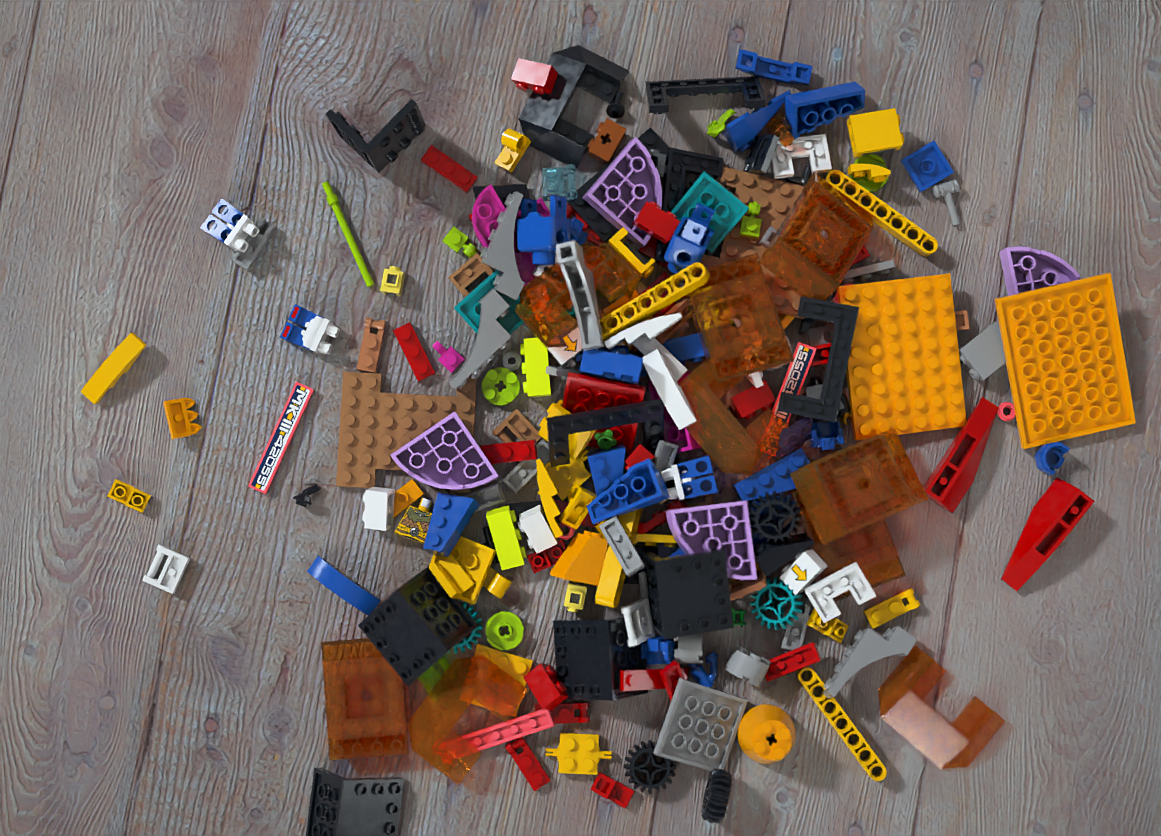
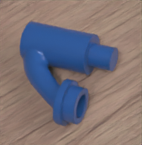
[689,651,719,687]

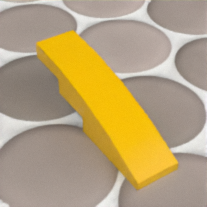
[80,332,146,404]
[536,458,564,538]

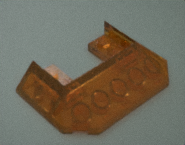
[515,243,640,348]
[678,350,792,475]
[878,646,1005,769]
[408,655,529,785]

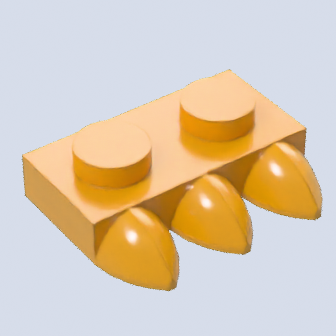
[163,398,201,440]

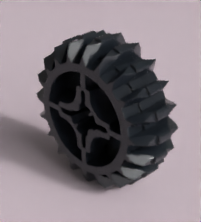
[749,490,802,544]
[624,740,677,794]
[702,769,732,824]

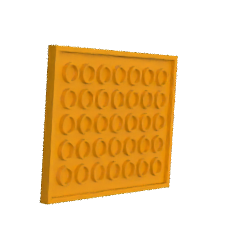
[837,273,967,440]
[995,273,1136,449]

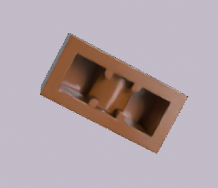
[587,118,627,165]

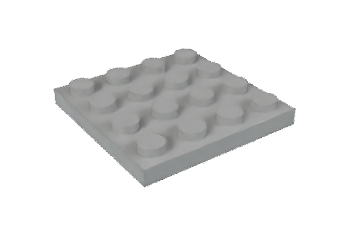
[653,678,748,771]

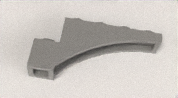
[480,191,525,300]
[556,240,604,351]
[448,289,511,389]
[822,626,917,698]

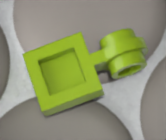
[739,201,762,239]
[442,226,478,258]

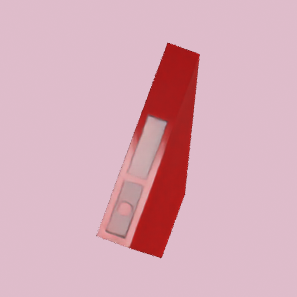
[920,397,999,514]
[1001,477,1095,591]

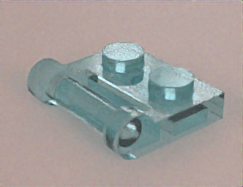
[542,164,578,201]

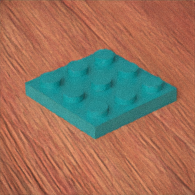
[671,171,749,253]
[454,270,533,334]

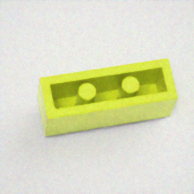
[520,337,551,398]
[486,505,527,570]

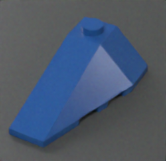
[723,90,791,153]
[587,459,670,524]

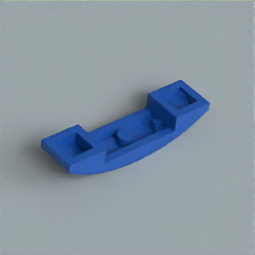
[736,49,813,85]
[307,556,381,615]

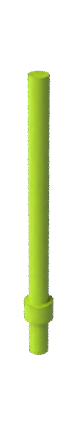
[322,181,374,287]

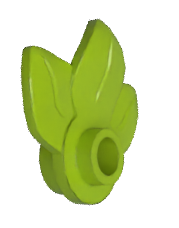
[707,109,736,138]

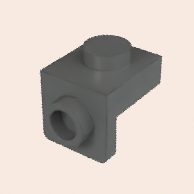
[648,149,667,179]

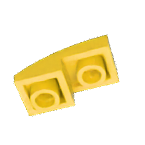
[847,164,891,183]
[107,479,151,513]
[806,608,849,643]

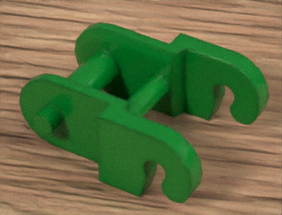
[731,608,747,627]

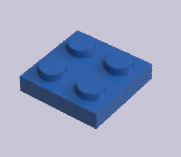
[901,141,954,193]

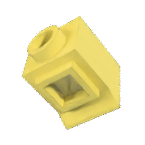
[380,266,405,297]
[564,583,587,613]

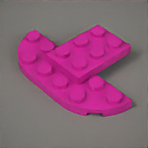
[472,184,550,289]

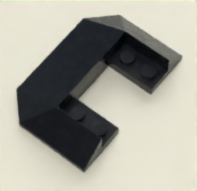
[518,45,628,170]

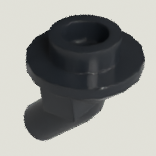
[606,91,625,119]
[293,484,319,507]

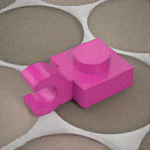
[432,341,465,373]

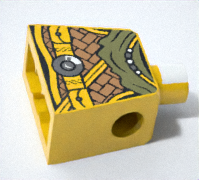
[395,498,433,544]

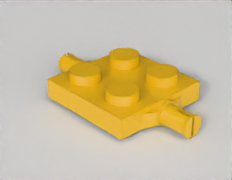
[537,449,592,501]
[545,733,612,775]

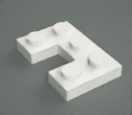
[771,134,832,179]
[804,562,876,623]

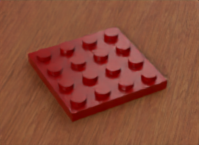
[562,372,645,454]

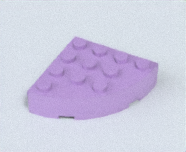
[582,137,662,248]
[999,246,1081,296]
[390,412,500,490]
[665,501,757,580]

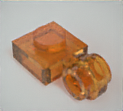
[766,113,795,147]

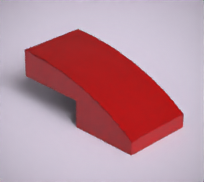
[590,772,635,809]

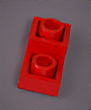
[527,540,567,574]

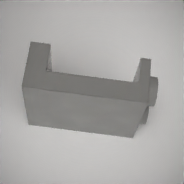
[959,321,1006,382]

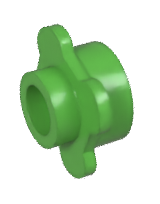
[595,430,617,449]

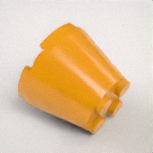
[737,704,796,764]

